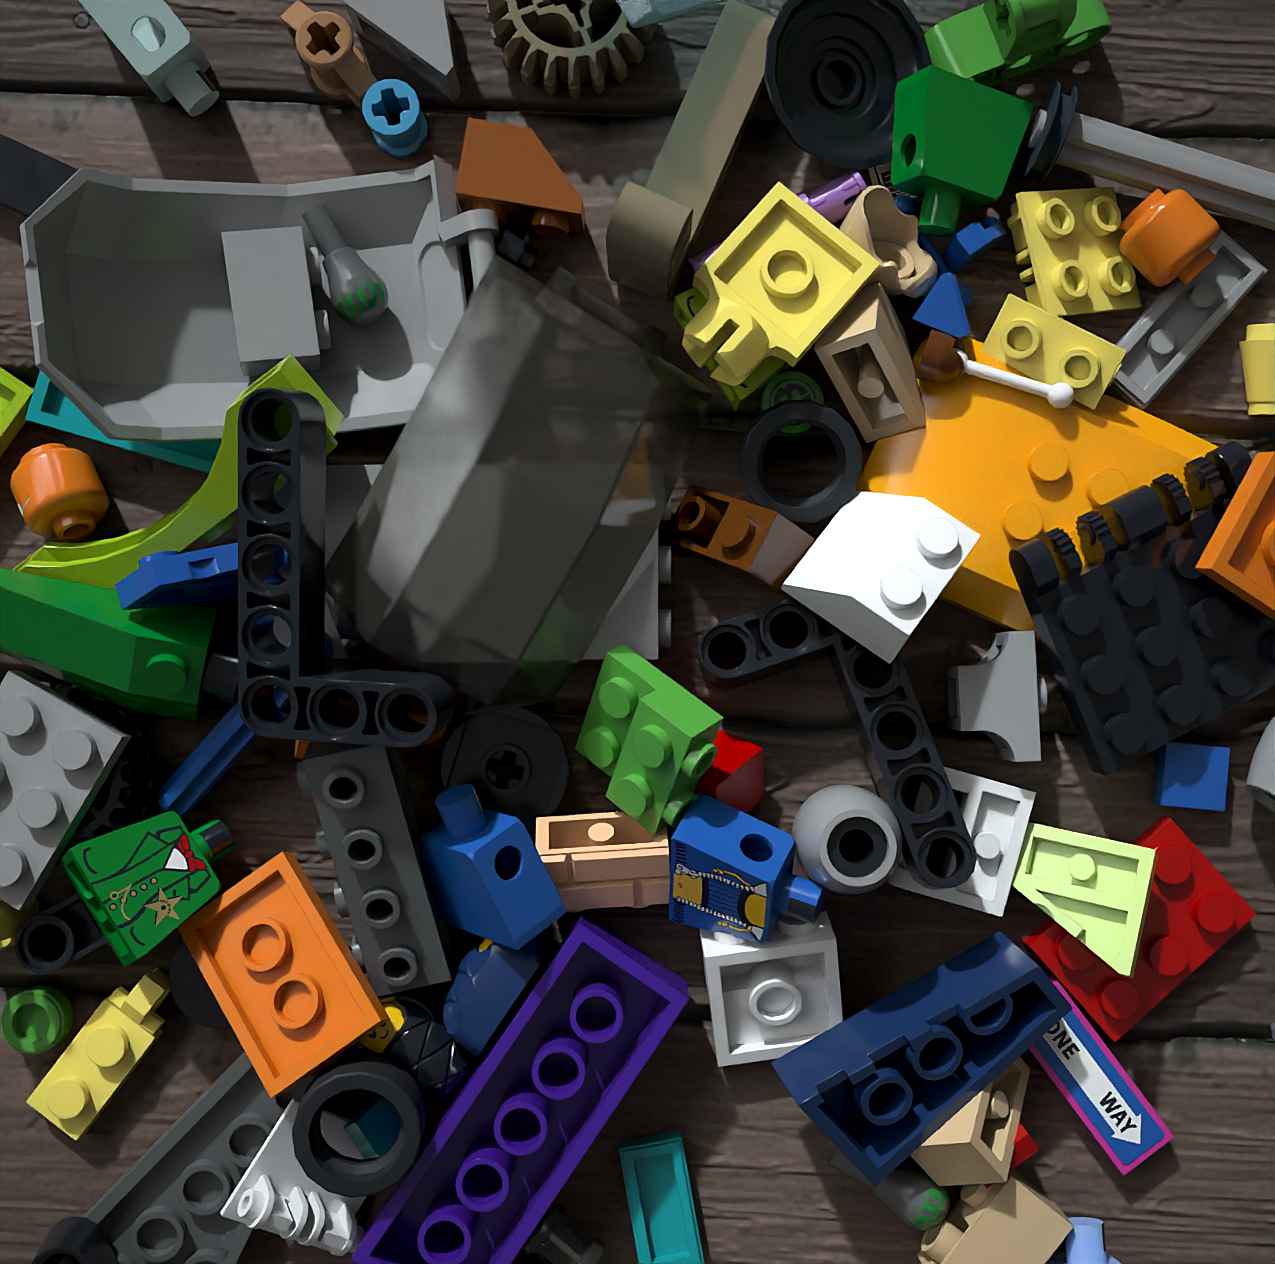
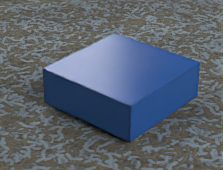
[1153,742,1230,811]

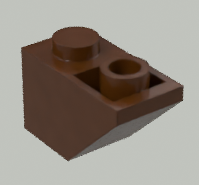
[663,483,816,598]

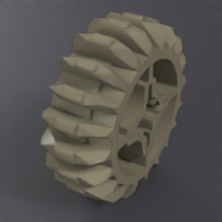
[486,0,656,100]

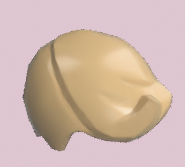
[839,185,938,298]

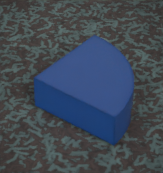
[943,216,1007,274]

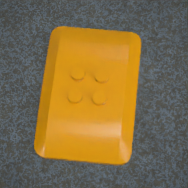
[855,337,1218,644]

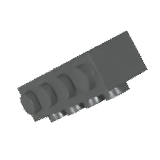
[297,741,455,997]

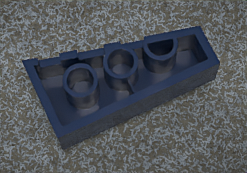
[771,931,1073,1186]

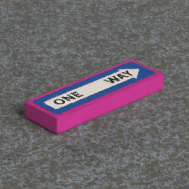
[1028,976,1174,1176]

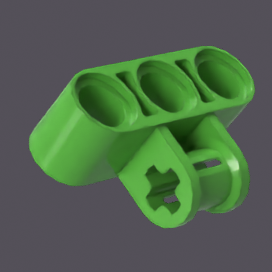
[924,0,1113,87]

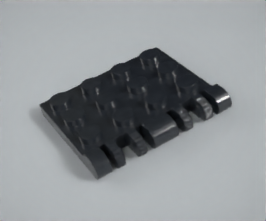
[1009,441,1275,776]

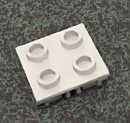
[220,1098,367,1257]

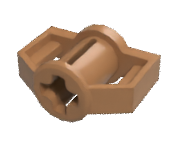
[280,0,378,112]

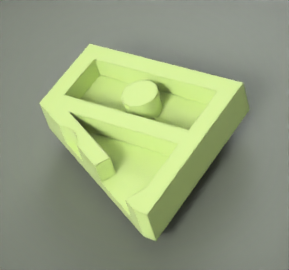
[1011,822,1158,978]

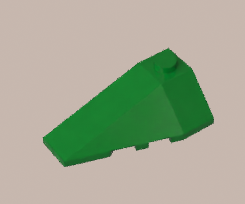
[0,568,218,722]

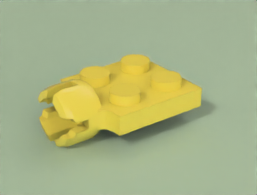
[682,182,880,387]

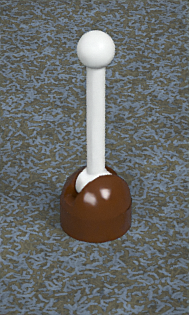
[915,328,1074,409]

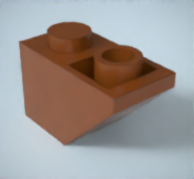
[455,118,586,238]

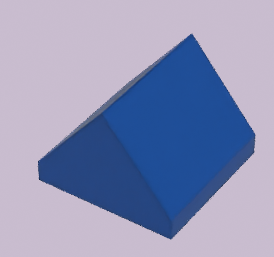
[912,272,971,340]

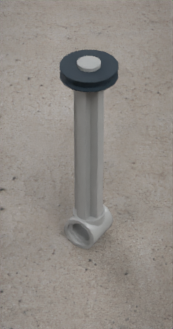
[1019,81,1275,231]

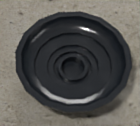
[764,0,933,171]

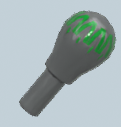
[302,204,388,326]
[827,1145,950,1231]

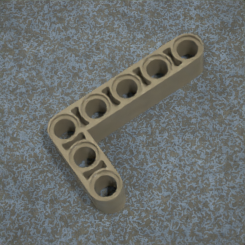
[605,0,777,304]

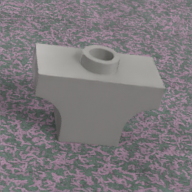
[944,630,1047,762]

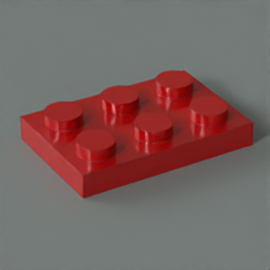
[1022,816,1257,1042]

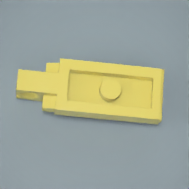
[26,967,171,1141]

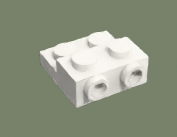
[699,911,843,1067]

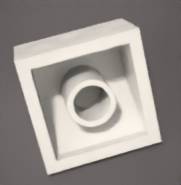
[781,491,981,664]

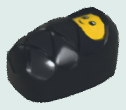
[350,986,480,1105]

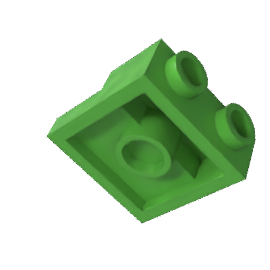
[575,643,724,835]

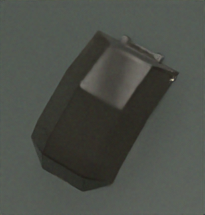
[325,254,713,717]

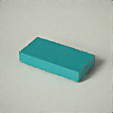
[618,1130,705,1264]

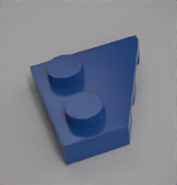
[115,543,292,610]

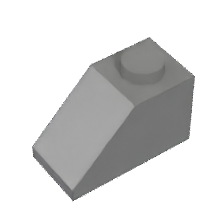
[343,0,461,102]

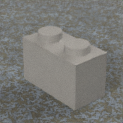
[221,226,331,377]

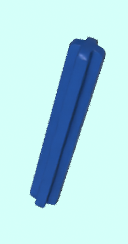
[158,632,334,818]

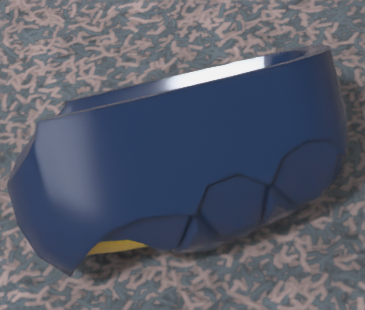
[443,930,553,1058]

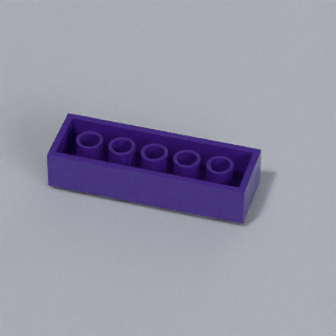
[351,911,689,1264]

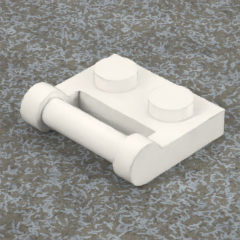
[887,766,1036,917]

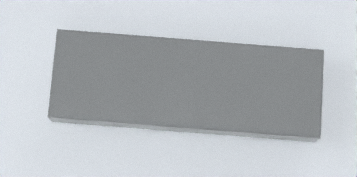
[1107,229,1268,411]

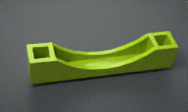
[12,354,344,590]

